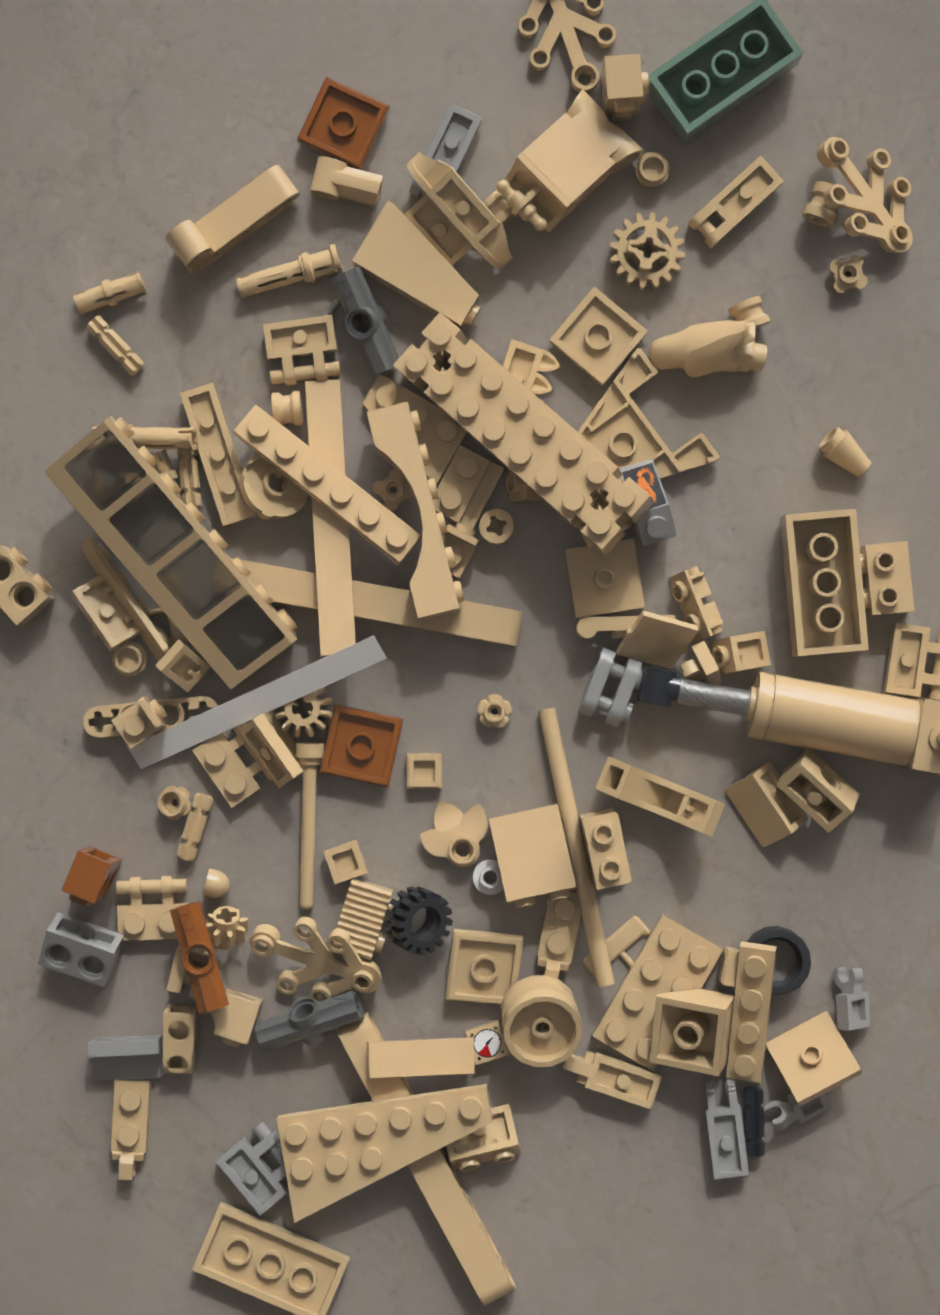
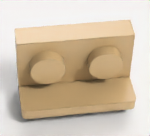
[446,1104,521,1172]

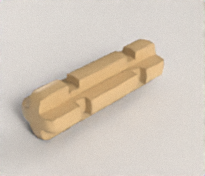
[86,316,144,376]
[177,445,202,508]
[176,793,213,861]

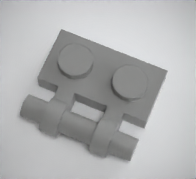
[215,1121,288,1216]

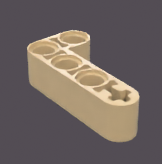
[165,165,300,275]

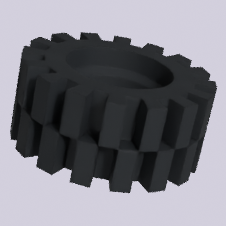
[384,886,453,955]

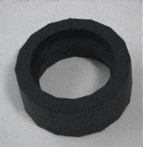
[747,926,811,995]

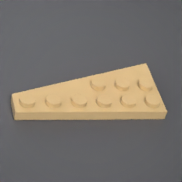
[276,1084,493,1223]

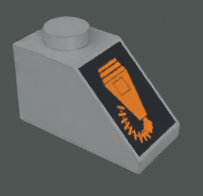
[619,458,677,547]

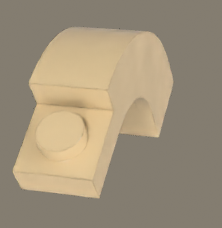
[595,756,725,837]

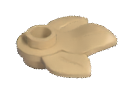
[420,801,488,867]

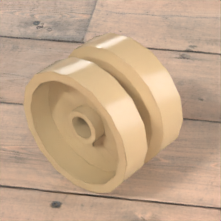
[501,975,582,1067]

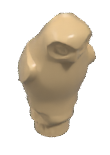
[648,320,767,377]

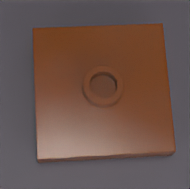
[297,77,390,170]
[320,704,403,787]

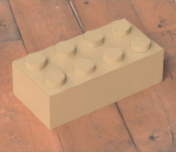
[780,509,869,657]

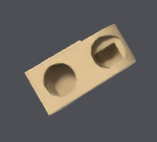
[163,1004,199,1074]

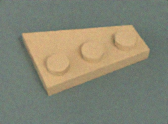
[362,374,467,487]

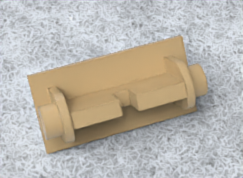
[669,566,723,642]

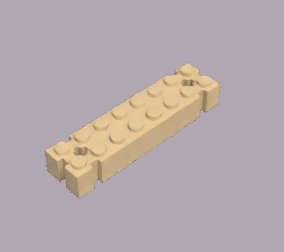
[393,312,654,556]

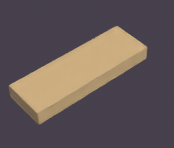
[367,1037,475,1078]

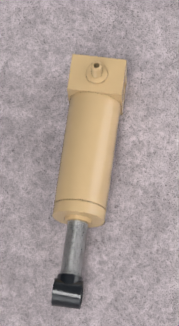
[637,667,940,774]

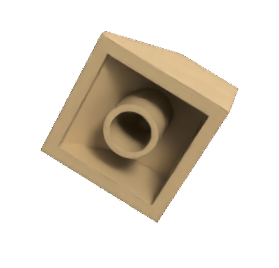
[650,989,735,1077]

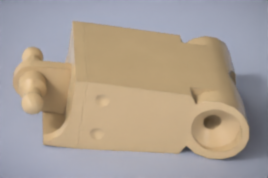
[496,89,644,233]

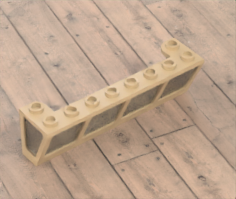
[43,415,298,689]

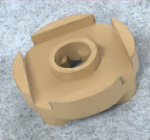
[239,454,308,519]

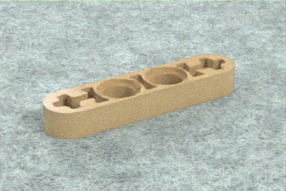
[83,696,219,738]

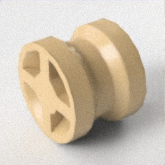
[483,190,515,227]
[728,295,771,330]
[271,391,303,426]
[479,509,514,545]

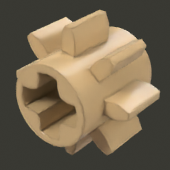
[207,906,248,950]

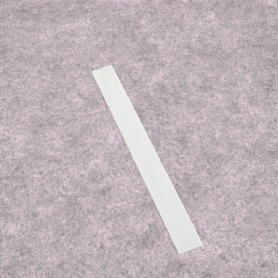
[127,635,387,769]

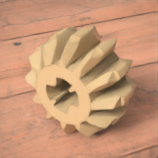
[274,687,333,738]

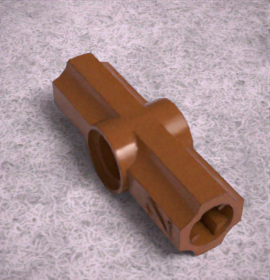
[170,901,229,1014]

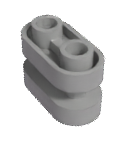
[578,647,643,727]

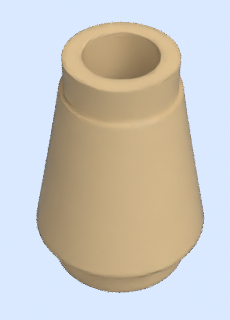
[819,427,871,477]

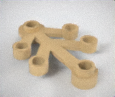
[518,0,616,93]
[817,137,913,254]
[250,917,382,1002]

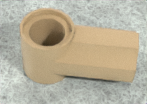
[309,156,383,207]

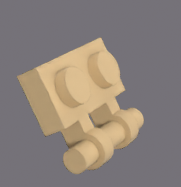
[263,314,341,386]
[883,623,940,701]
[192,723,272,808]
[116,876,189,941]

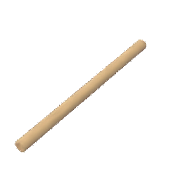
[538,707,615,987]

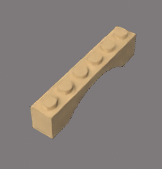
[367,402,465,622]

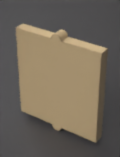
[617,611,699,669]

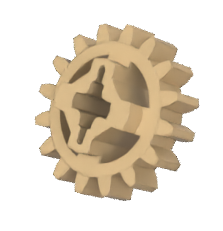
[609,212,685,290]

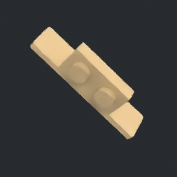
[71,536,169,662]

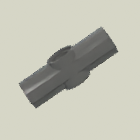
[331,266,399,377]
[255,991,364,1052]

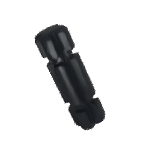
[744,1087,765,1157]

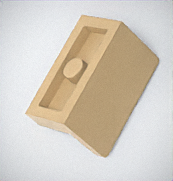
[239,711,303,788]
[725,760,809,847]

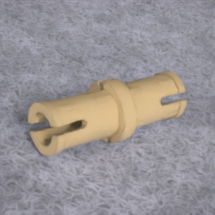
[73,271,147,315]

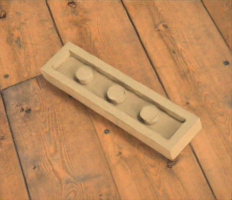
[180,382,257,527]
[726,941,777,1083]

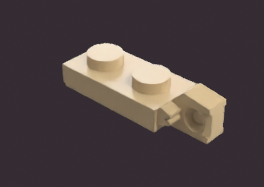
[537,891,581,980]
[562,1051,662,1109]
[110,1079,151,1180]

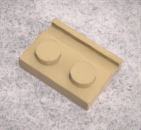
[433,445,505,529]

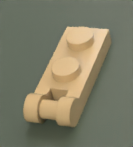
[688,155,784,249]
[575,615,675,639]

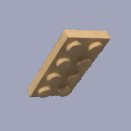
[592,914,723,1071]
[192,1202,350,1315]

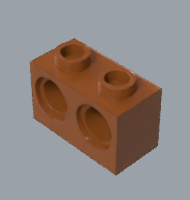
[61,846,122,906]

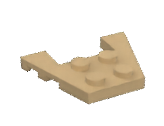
[577,347,720,482]

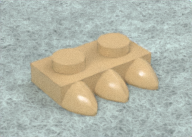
[503,339,560,395]

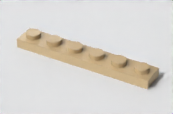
[233,405,421,565]

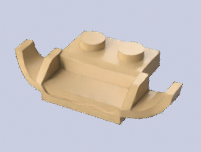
[404,151,513,269]

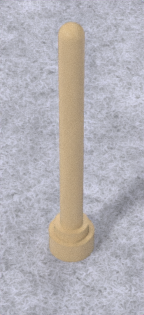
[296,742,324,910]

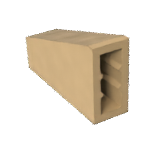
[352,201,481,330]

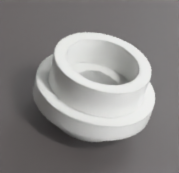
[473,859,504,895]

